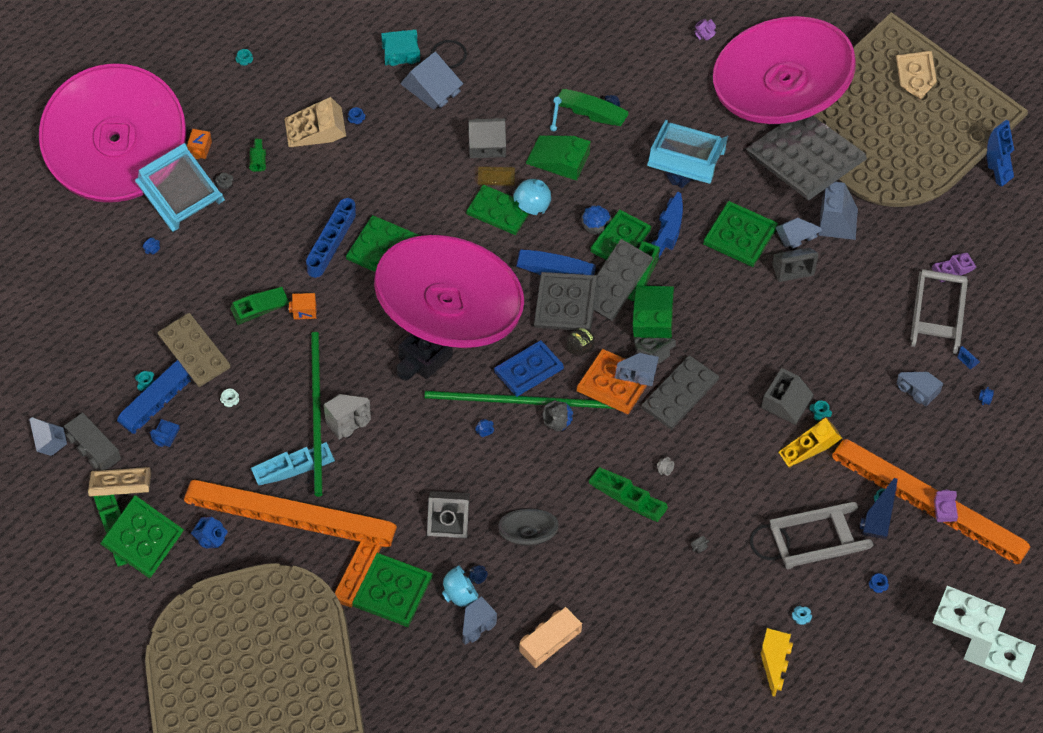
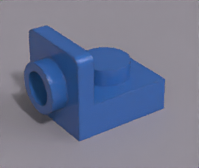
[150,419,180,447]

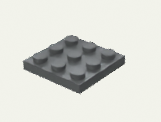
[534,272,598,331]

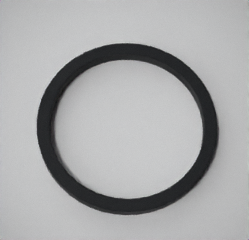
[431,40,467,68]
[750,524,790,560]

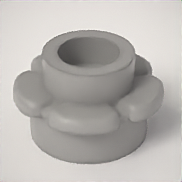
[657,457,674,476]

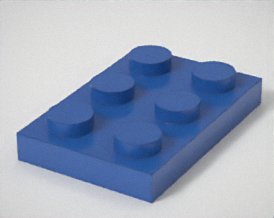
[494,340,564,397]

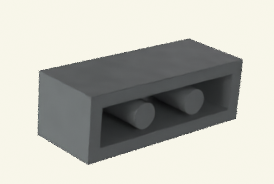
[64,412,121,471]

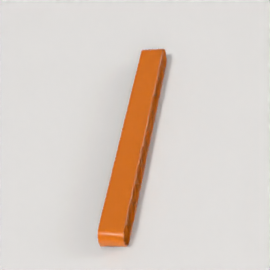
[832,439,1030,564]
[184,480,397,547]

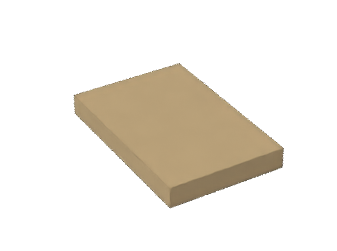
[88,467,151,496]

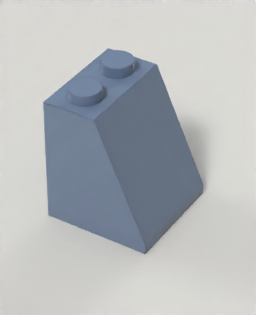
[401,52,463,110]
[819,182,858,240]

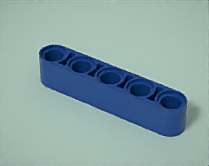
[306,198,356,278]
[117,360,191,434]

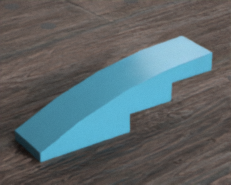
[251,442,335,485]

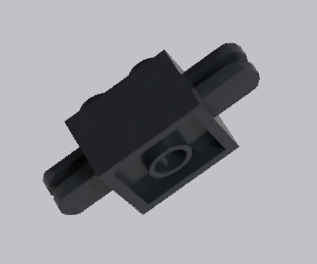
[397,334,453,381]

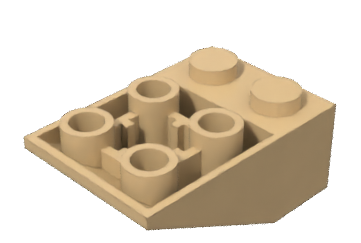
[285,97,346,147]

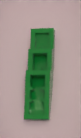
[558,89,629,126]
[588,467,668,522]
[93,495,128,567]

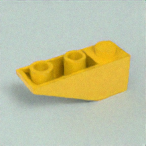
[779,418,843,467]
[761,628,793,696]

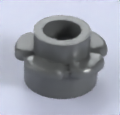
[215,173,233,189]
[690,536,709,553]

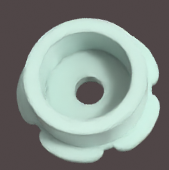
[220,389,239,407]

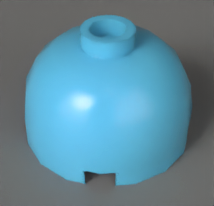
[513,179,551,215]
[442,565,479,607]

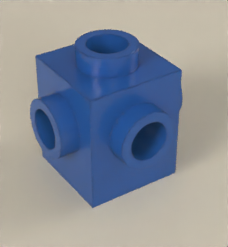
[191,517,228,549]

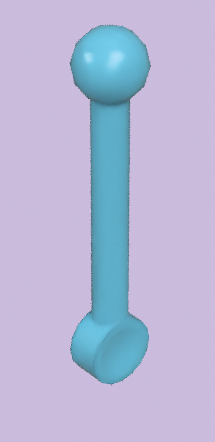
[550,97,561,132]

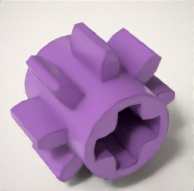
[694,18,716,40]

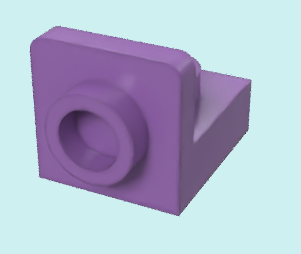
[934,490,958,522]

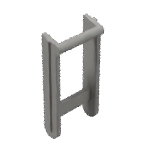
[910,269,968,354]
[769,502,873,569]

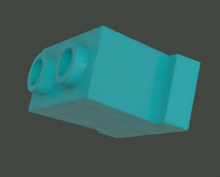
[381,30,420,66]

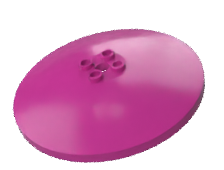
[713,16,856,124]
[39,64,186,202]
[374,235,524,348]

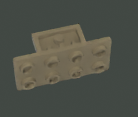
[158,313,231,387]

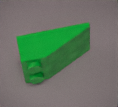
[526,136,591,181]
[633,286,674,338]

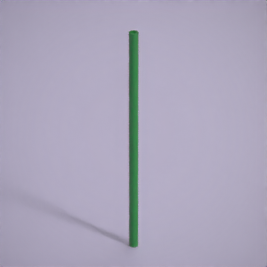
[311,332,323,497]
[424,391,615,409]

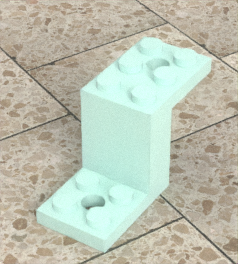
[933,586,1036,682]

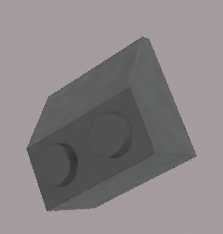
[772,248,818,282]
[427,491,470,538]

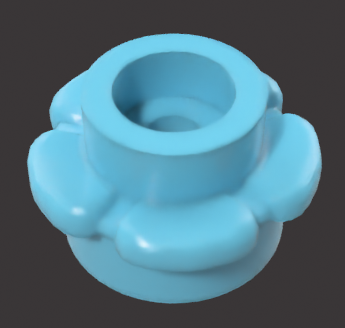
[792,606,812,625]

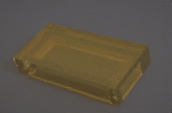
[478,167,515,186]

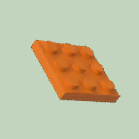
[577,349,647,414]

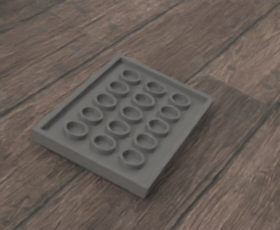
[746,116,867,201]

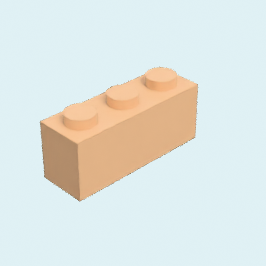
[519,607,582,668]

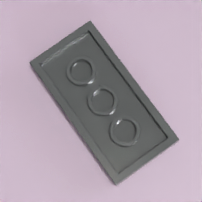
[594,239,653,321]
[641,355,719,430]

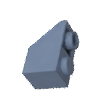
[775,218,822,248]
[615,353,659,386]
[896,372,943,406]
[29,417,67,456]
[463,596,497,645]

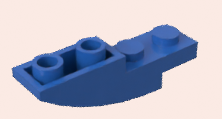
[987,120,1014,187]
[652,192,683,258]

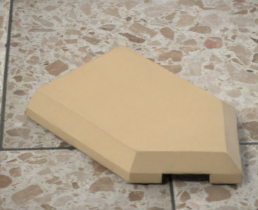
[896,51,937,99]

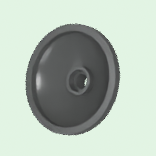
[498,509,558,546]

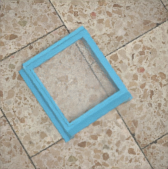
[647,120,728,184]
[135,143,225,232]

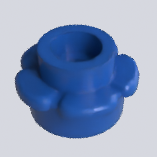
[348,107,365,124]
[143,237,160,255]
[979,387,994,405]
[475,419,494,437]
[869,574,889,593]

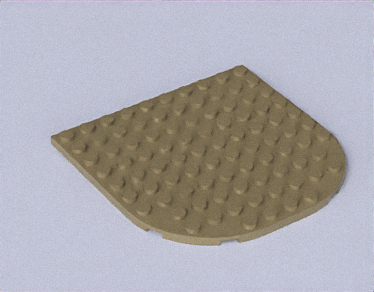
[813,12,1028,207]
[145,563,365,733]

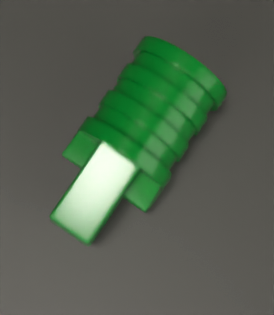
[249,139,266,172]

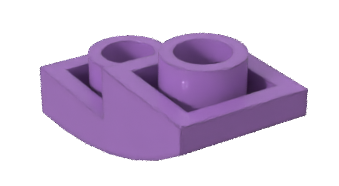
[932,253,976,283]

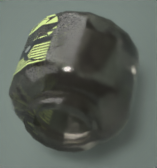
[566,328,595,356]

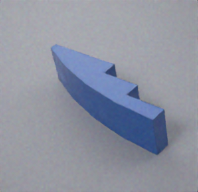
[517,249,596,275]

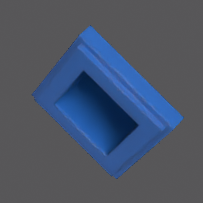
[958,346,980,369]

